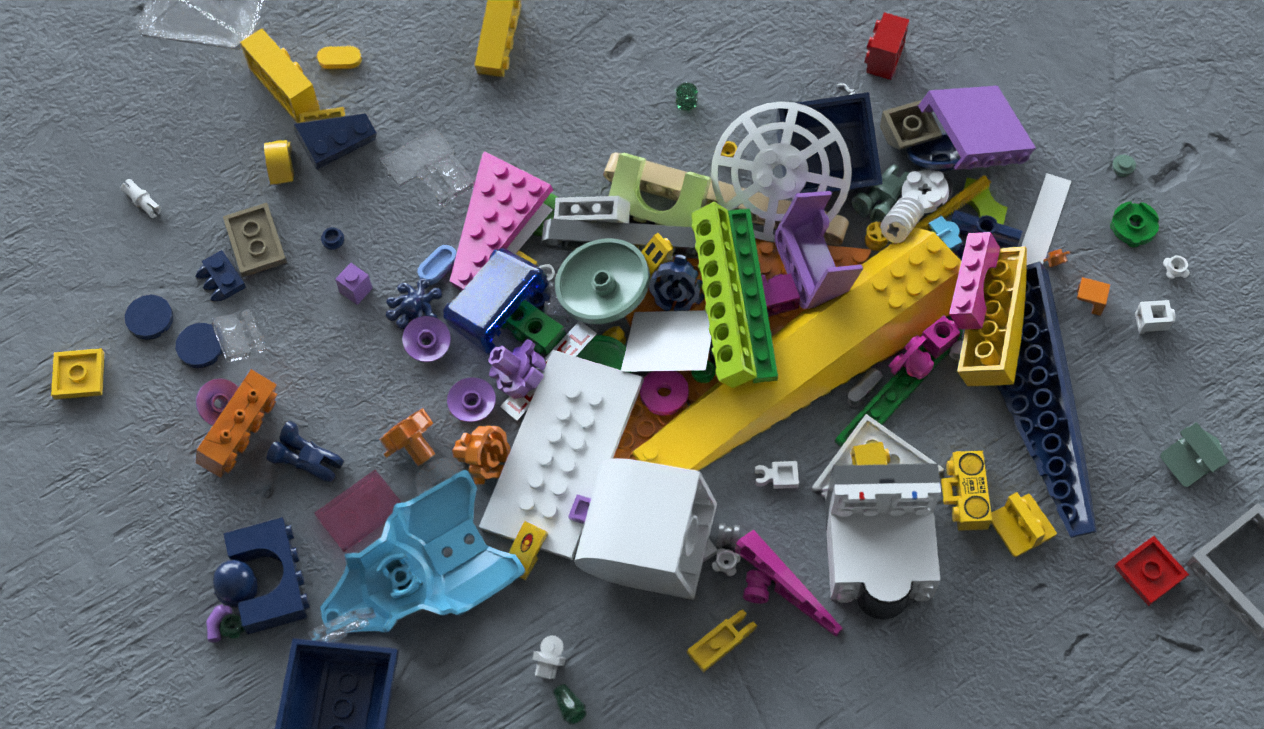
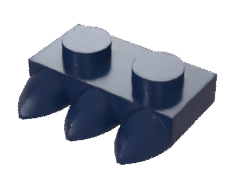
[195,250,246,301]

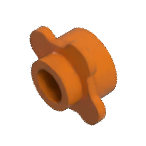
[1043,249,1070,267]

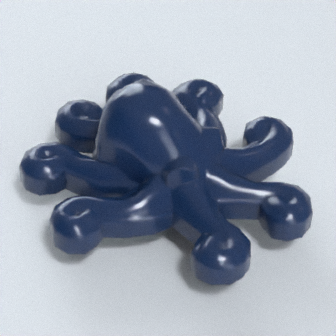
[386,278,442,329]

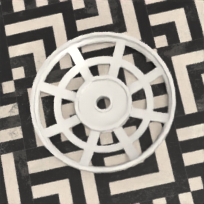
[711,102,852,242]

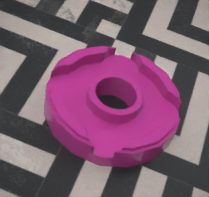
[640,371,689,416]

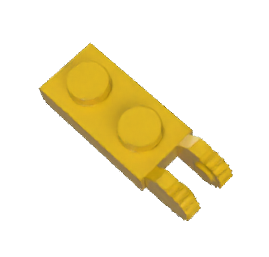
[687,610,757,673]

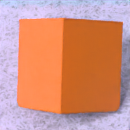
[1077,277,1110,316]

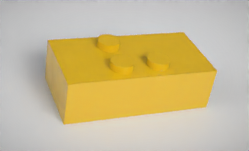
[240,28,320,123]

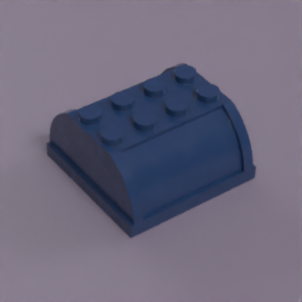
[776,92,883,193]
[275,638,399,729]

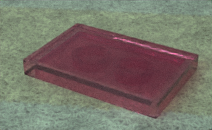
[314,470,402,552]

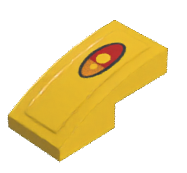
[509,521,548,581]

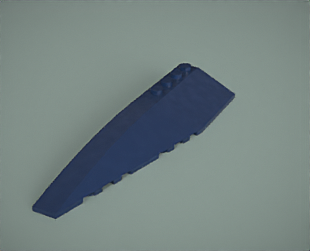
[997,261,1096,538]

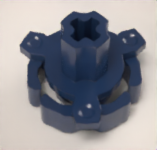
[649,255,705,311]

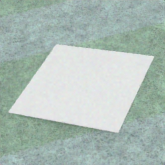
[621,310,711,372]

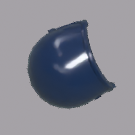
[213,560,258,607]

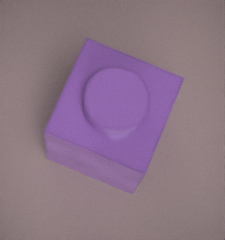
[335,263,373,305]

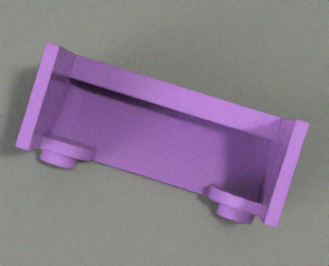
[775,191,863,309]

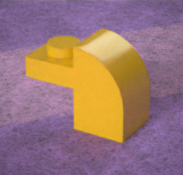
[264,140,294,185]

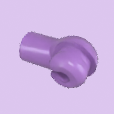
[206,604,232,642]

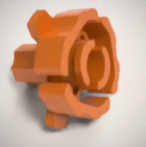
[379,408,435,466]
[452,426,511,484]

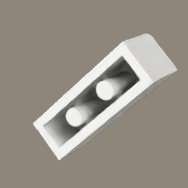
[554,196,630,223]

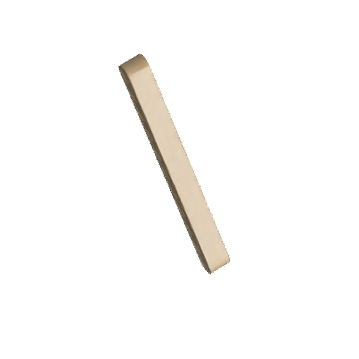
[603,153,849,246]

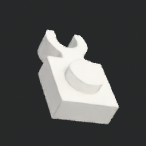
[755,461,799,489]

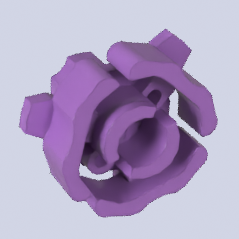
[488,339,546,399]

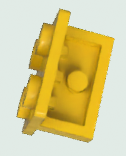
[991,492,1057,557]

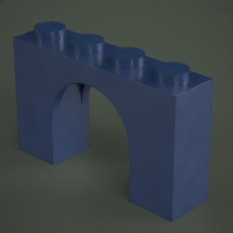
[223,517,310,634]

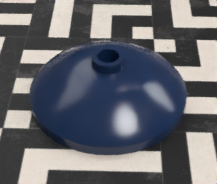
[907,133,961,172]

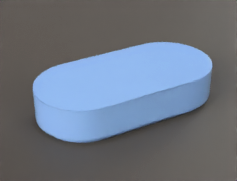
[418,245,457,285]

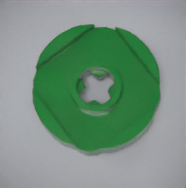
[1110,201,1159,248]

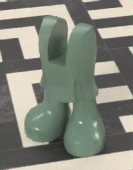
[851,164,910,223]

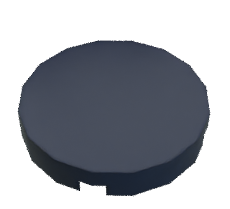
[125,294,173,340]
[175,323,224,368]

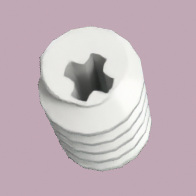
[881,196,924,243]

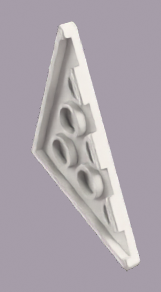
[811,414,944,492]

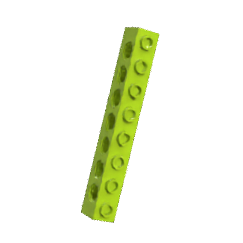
[691,202,757,388]

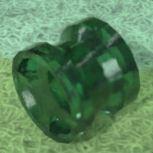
[676,82,698,111]

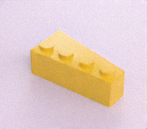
[474,0,521,77]

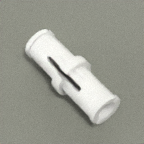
[121,179,162,218]

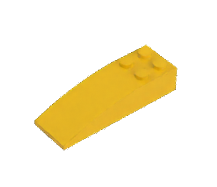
[957,246,1027,386]

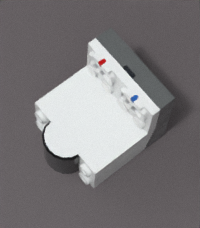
[825,464,941,620]

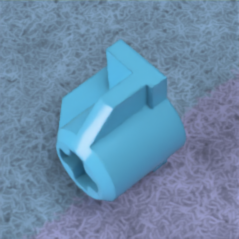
[928,216,962,252]

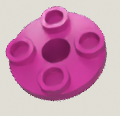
[889,335,934,379]

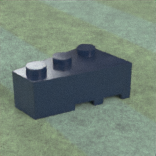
[294,113,377,170]

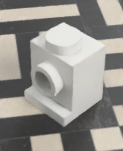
[1135,300,1175,334]

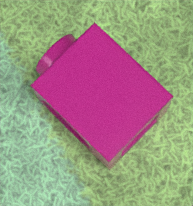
[922,316,961,359]

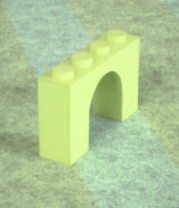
[609,153,712,227]

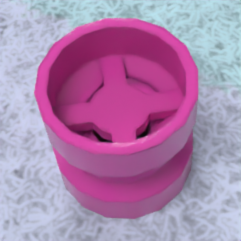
[743,570,771,604]

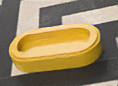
[317,46,362,69]

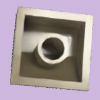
[880,100,942,150]

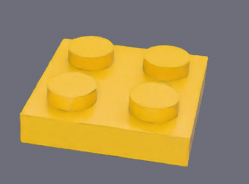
[51,348,104,399]

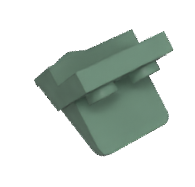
[1160,422,1229,487]

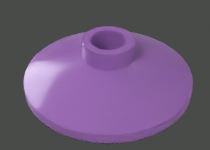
[402,316,451,362]
[447,377,496,423]
[196,378,239,426]

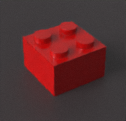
[864,12,910,80]

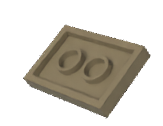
[223,203,287,277]

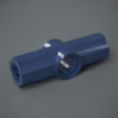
[951,210,1022,248]

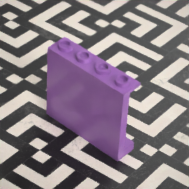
[918,86,1036,170]

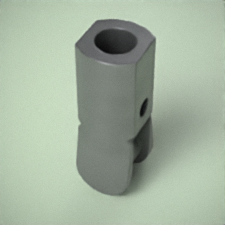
[847,367,884,409]

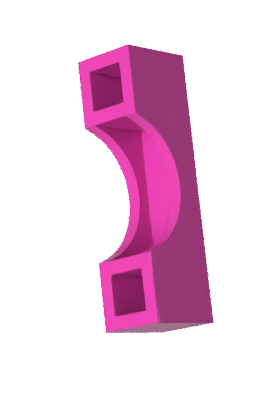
[949,232,1000,329]

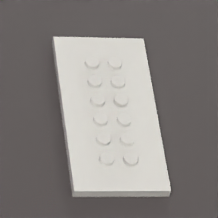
[479,350,644,560]

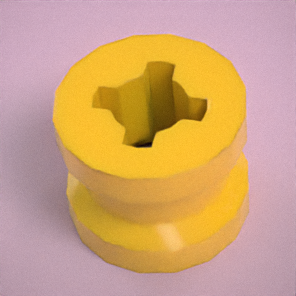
[865,222,888,251]

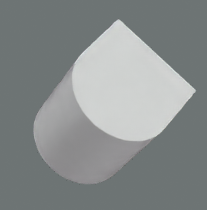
[575,459,717,600]

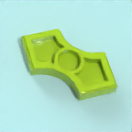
[964,178,1007,225]

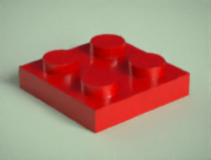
[1114,536,1189,606]

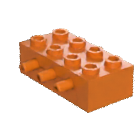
[196,369,278,478]

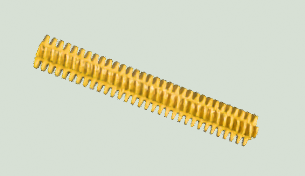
[914,175,991,231]

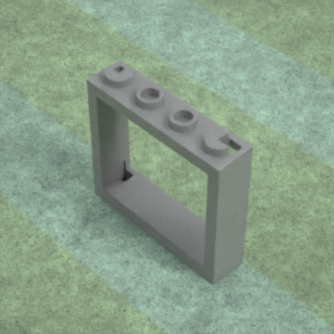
[1186,503,1264,642]

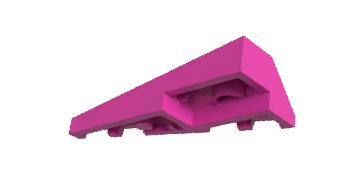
[735,530,843,637]

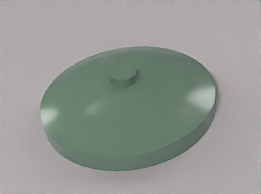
[555,238,650,324]

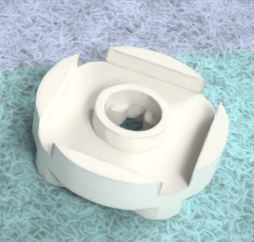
[902,170,949,213]

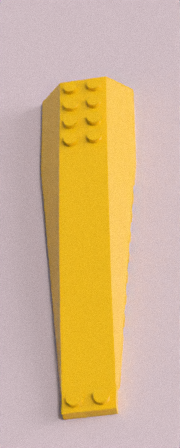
[633,228,961,471]

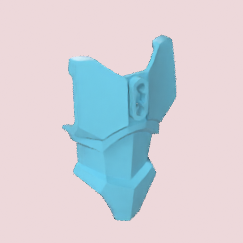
[320,470,526,635]

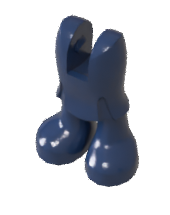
[266,421,344,482]

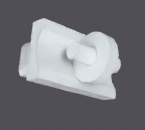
[532,636,566,679]

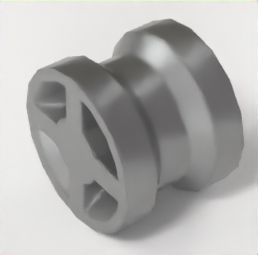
[717,523,740,550]

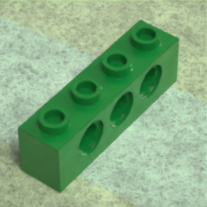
[473,277,566,356]

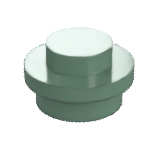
[1112,155,1136,177]

